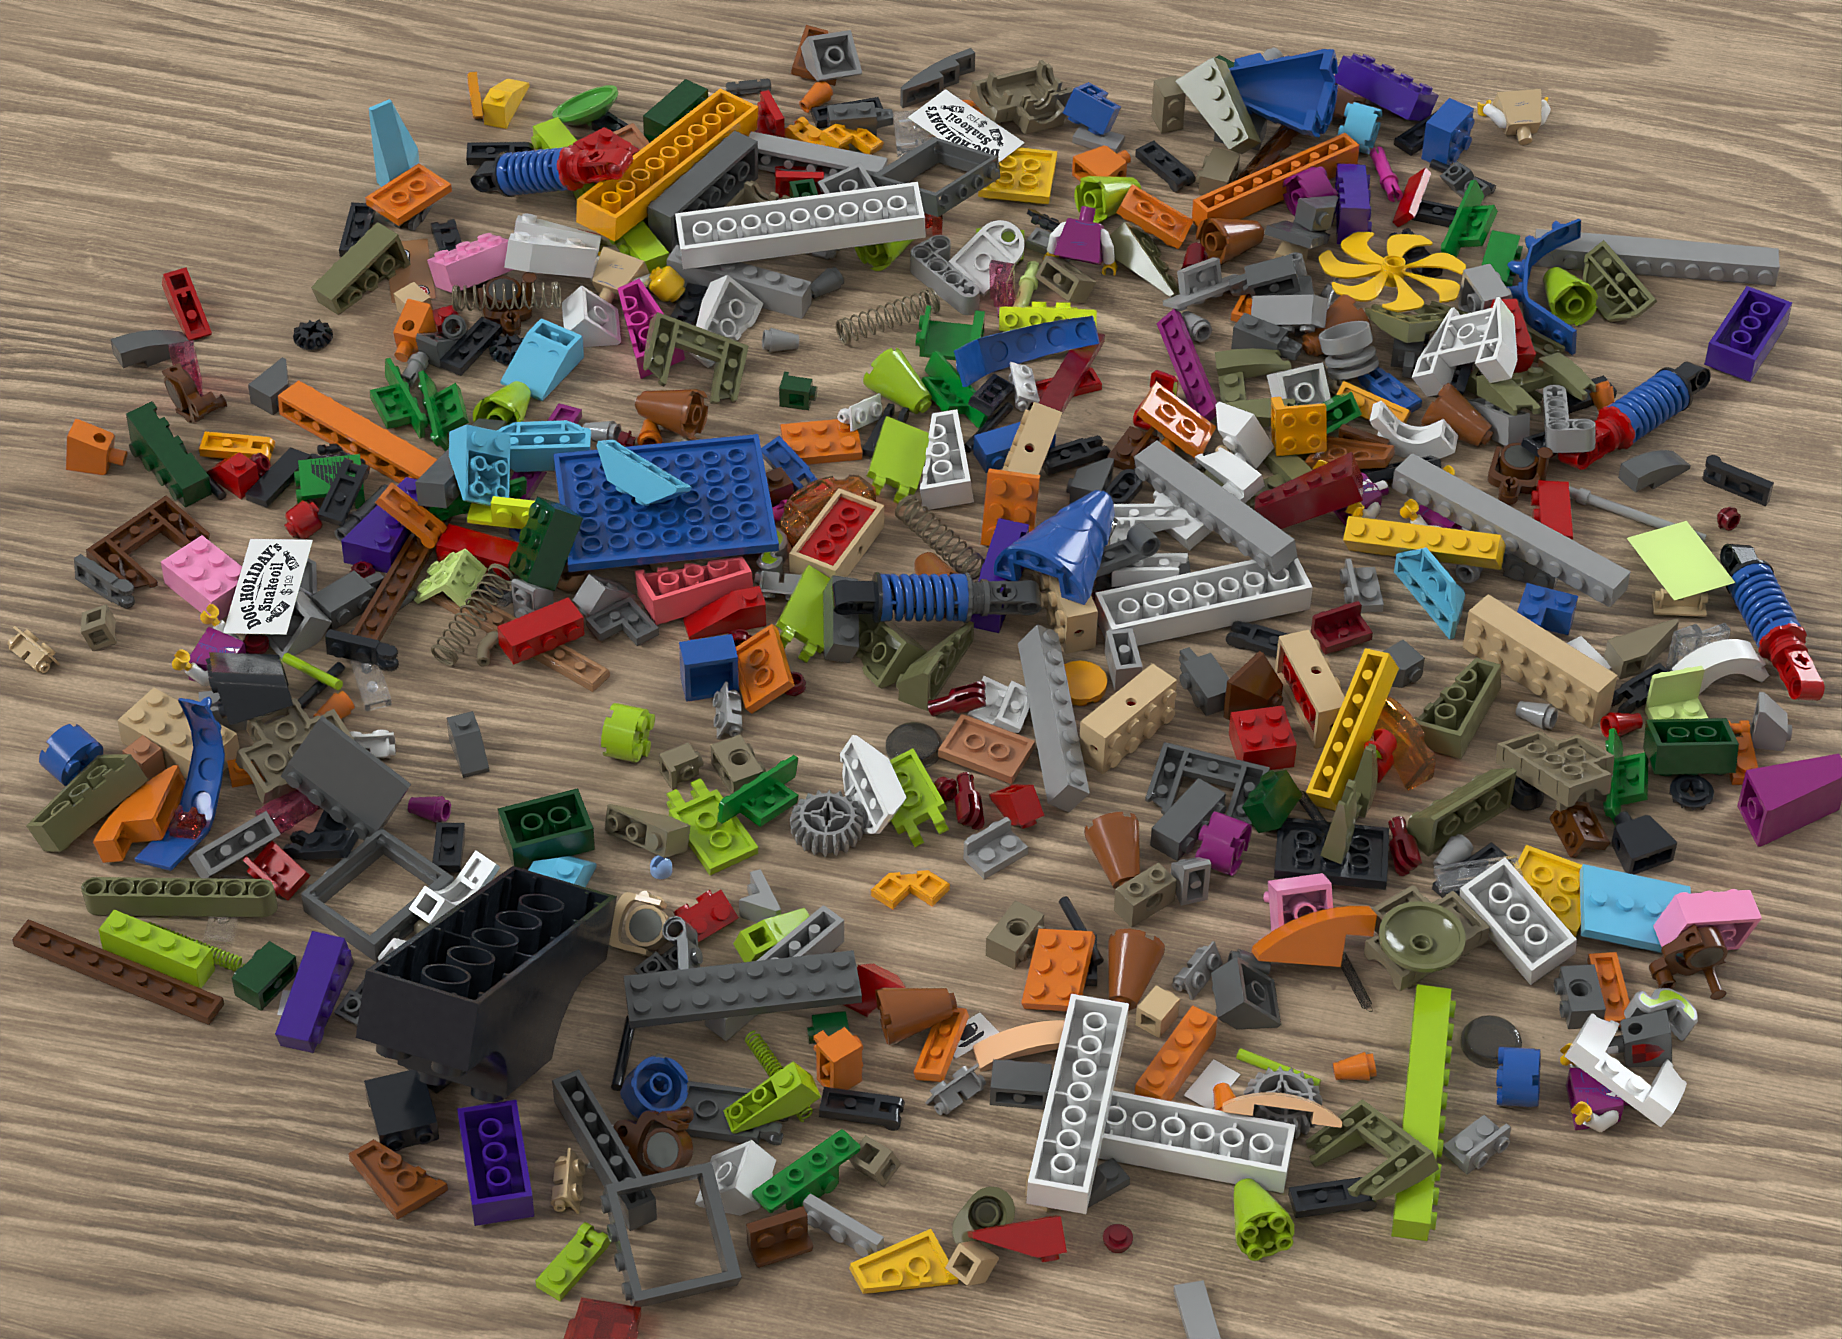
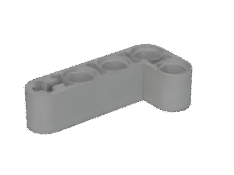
[910,235,980,316]
[1543,385,1596,453]

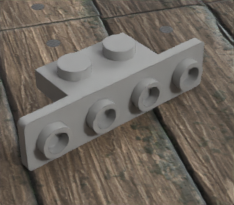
[1163,257,1239,311]

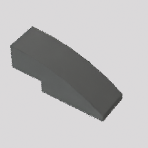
[110,330,193,368]
[1618,450,1691,493]

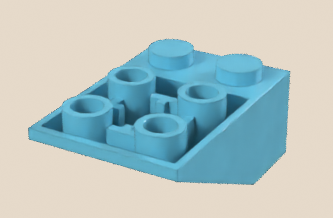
[500,318,584,401]
[449,425,510,506]

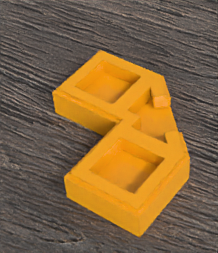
[467,72,483,119]
[819,124,884,155]
[871,870,950,910]

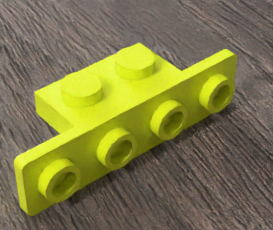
[999,301,1097,331]
[467,496,535,529]

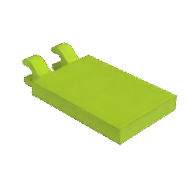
[866,416,929,506]
[776,565,831,663]
[890,748,949,847]
[666,779,759,876]

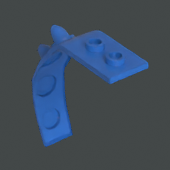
[1506,219,1581,355]
[954,316,1100,387]
[134,696,225,871]

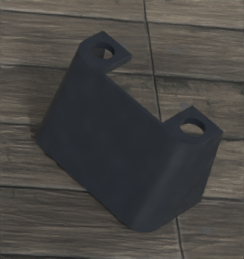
[206,652,293,725]

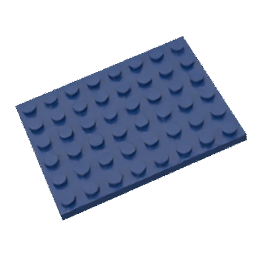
[553,434,779,572]

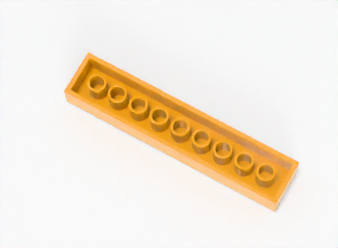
[576,88,759,242]

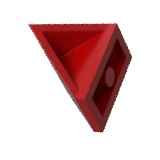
[844,963,906,1017]

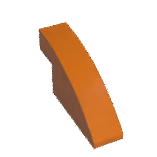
[93,765,186,863]
[1251,906,1377,967]

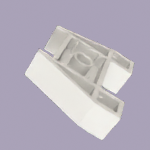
[504,214,601,278]
[1412,297,1517,397]

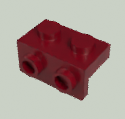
[1311,601,1373,655]

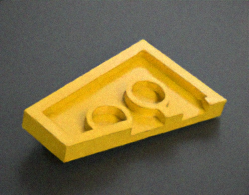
[849,1229,959,1294]

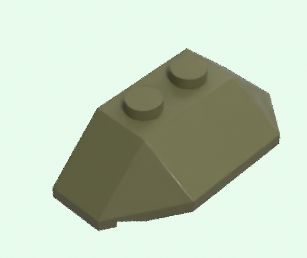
[1583,240,1658,323]

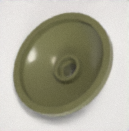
[1379,901,1466,972]

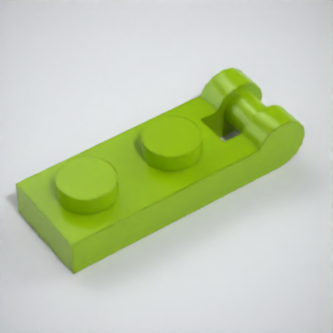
[535,1222,610,1302]

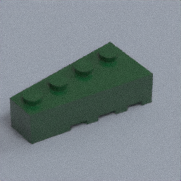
[126,401,212,508]

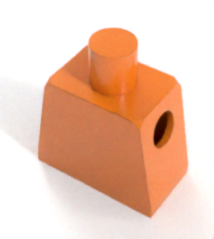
[1072,145,1131,182]
[393,299,437,362]
[66,419,128,475]

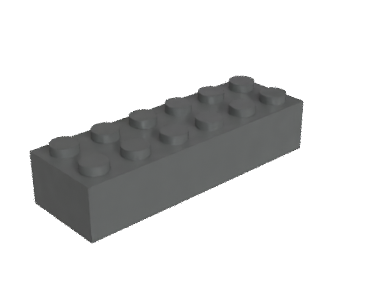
[647,131,758,254]

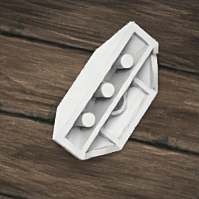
[840,735,907,834]

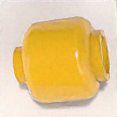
[649,266,685,303]

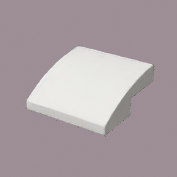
[967,676,1030,733]

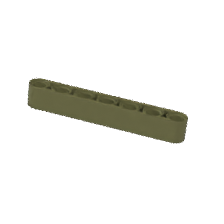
[81,877,278,917]

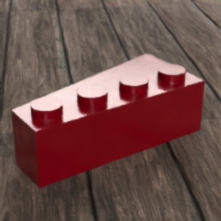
[1255,452,1363,529]

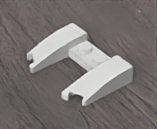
[1153,447,1265,551]
[1109,503,1188,587]
[1564,1014,1687,1127]

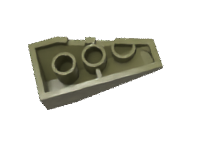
[1110,222,1180,297]
[856,614,927,689]
[896,621,974,711]

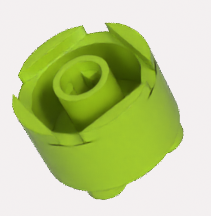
[601,703,655,763]

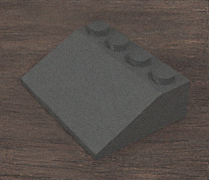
[281,716,411,840]

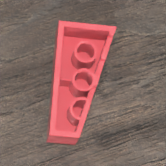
[635,556,753,625]

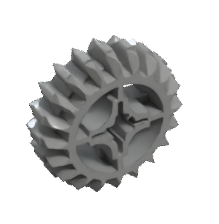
[790,789,865,857]
[1244,1066,1322,1140]

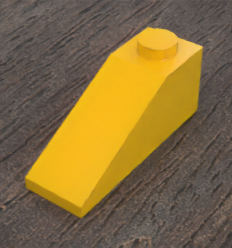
[482,78,530,129]

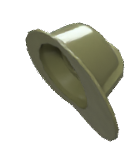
[952,1186,1015,1250]

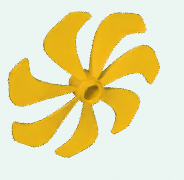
[1318,232,1466,312]

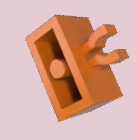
[814,1027,863,1090]

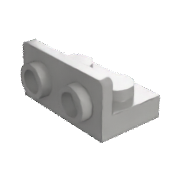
[1340,558,1384,613]
[963,817,1028,880]
[1442,1115,1511,1174]

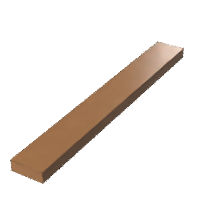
[429,591,610,692]

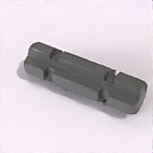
[726,78,771,95]

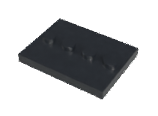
[1274,817,1389,890]

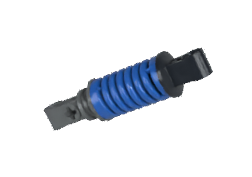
[831,572,1042,623]

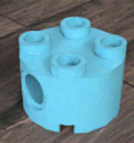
[1337,102,1382,154]

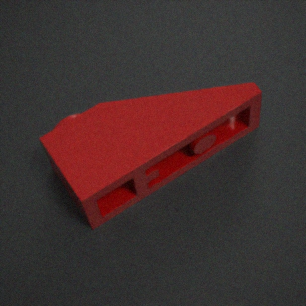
[162,267,212,341]
[683,586,766,640]
[967,1215,1067,1262]

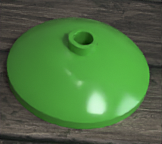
[552,85,619,126]

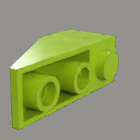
[733,908,810,962]
[723,1061,821,1134]

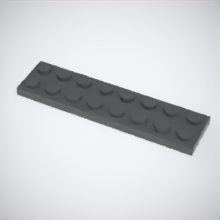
[624,950,862,1029]

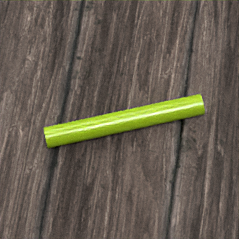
[282,653,343,690]
[1236,1048,1321,1087]

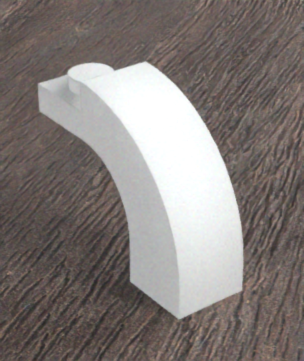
[1370,401,1458,458]
[1672,639,1769,694]
[409,850,500,924]

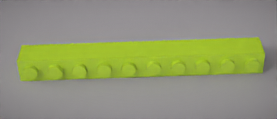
[531,117,669,274]
[1391,984,1456,1241]

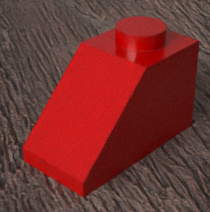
[206,452,259,499]
[989,784,1045,829]

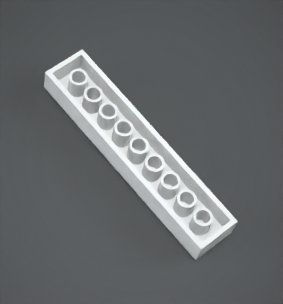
[675,182,926,269]

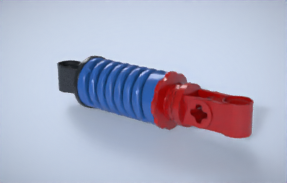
[470,145,633,197]
[1558,361,1711,470]
[1720,544,1825,701]

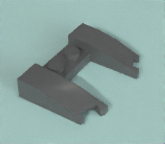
[1145,742,1270,826]

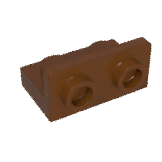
[1107,426,1160,470]
[1549,801,1611,858]
[746,1206,813,1268]

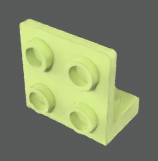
[414,548,487,607]
[1645,666,1708,720]

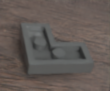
[585,597,659,646]

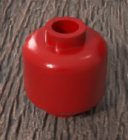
[284,501,323,539]

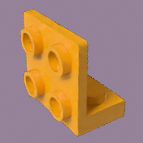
[1271,397,1327,456]

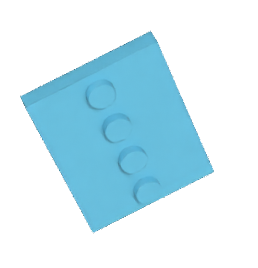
[1579,864,1691,957]

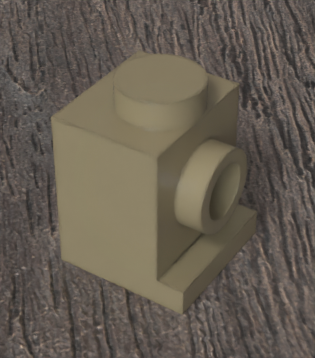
[81,604,117,651]
[659,742,704,790]
[849,1135,901,1187]

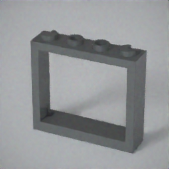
[871,137,1000,217]
[301,828,454,963]
[600,1162,742,1309]

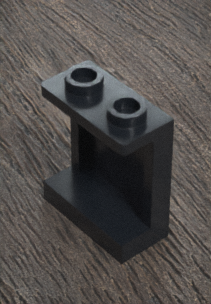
[364,1069,439,1152]

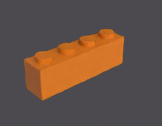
[1134,1005,1218,1101]

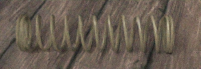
[452,282,561,311]
[836,287,940,345]
[895,495,985,579]
[431,563,515,666]

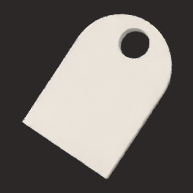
[949,220,1024,297]

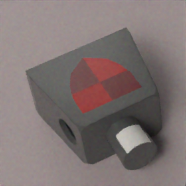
[1606,1010,1672,1067]

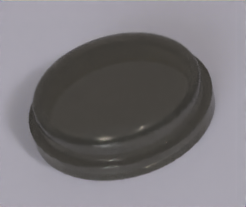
[886,722,942,768]
[1460,1015,1522,1069]

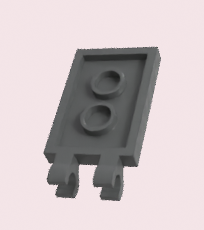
[1264,220,1331,249]
[677,1081,789,1145]

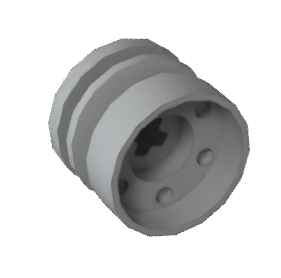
[1318,321,1379,380]

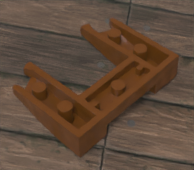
[86,495,210,588]

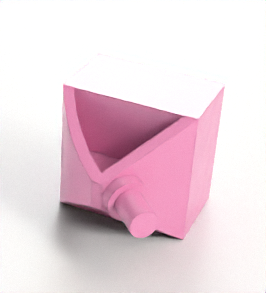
[1263,873,1333,932]

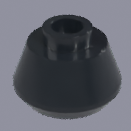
[1511,777,1544,811]

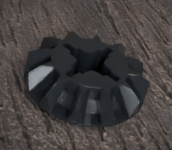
[293,319,333,350]
[489,334,524,364]
[1669,774,1714,811]

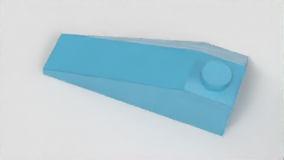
[369,99,420,187]

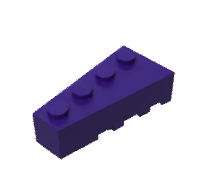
[1335,164,1372,244]
[341,477,426,573]
[970,518,1029,633]
[275,931,354,1053]

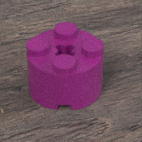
[1283,166,1338,217]
[1195,811,1252,876]

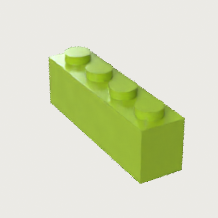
[98,910,215,988]

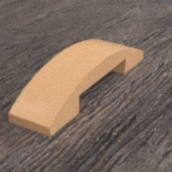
[973,1020,1065,1072]
[1222,1092,1342,1128]

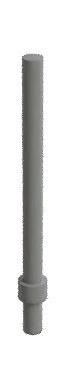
[1569,486,1707,542]

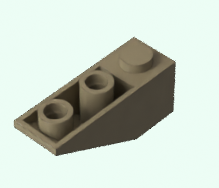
[1604,618,1679,680]
[604,804,691,858]

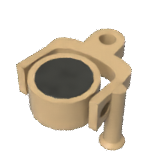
[609,890,669,958]

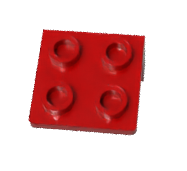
[754,90,785,138]
[775,166,824,198]

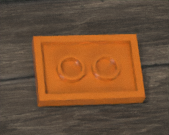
[365,163,452,226]
[1116,184,1194,249]
[1136,382,1216,458]
[780,419,862,465]
[980,469,1040,546]
[735,624,795,714]
[1021,929,1096,1011]

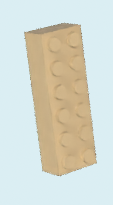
[1463,594,1618,729]

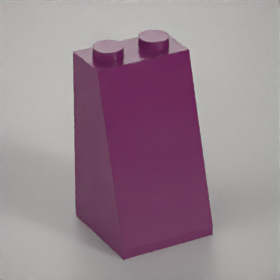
[1737,753,1842,847]

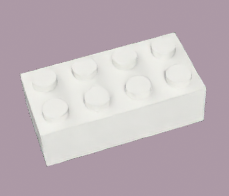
[1460,857,1577,985]

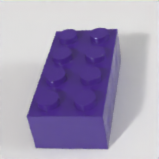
[1334,53,1439,121]
[1704,286,1792,382]
[457,1100,535,1226]

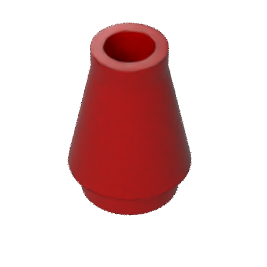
[1600,712,1643,737]

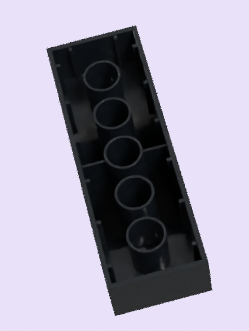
[356,866,617,1102]

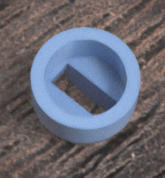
[650,855,673,879]

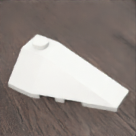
[690,275,764,368]

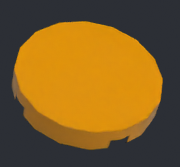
[1064,660,1107,706]

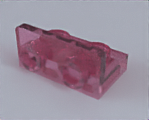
[989,260,1015,318]
[169,340,203,396]
[255,789,320,834]

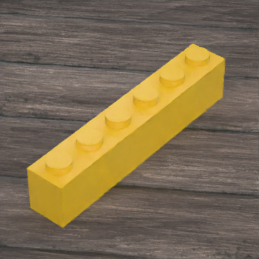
[1343,516,1506,570]
[1306,648,1399,811]

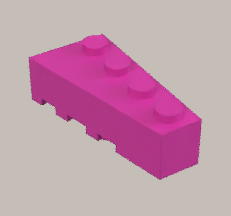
[617,278,685,379]

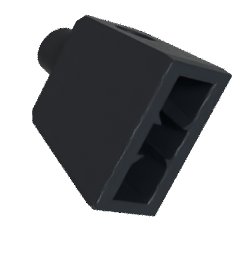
[1611,811,1677,875]

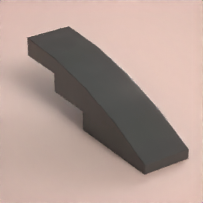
[900,48,975,108]

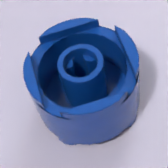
[39,724,103,786]
[1496,1047,1541,1107]
[620,1056,688,1122]

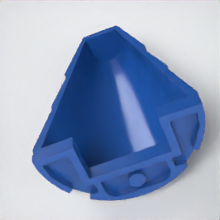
[1229,49,1338,137]
[994,490,1115,605]

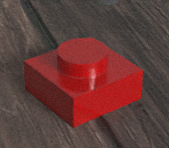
[432,305,460,332]

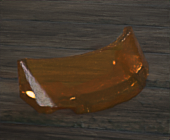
[781,474,876,549]
[1371,695,1436,791]

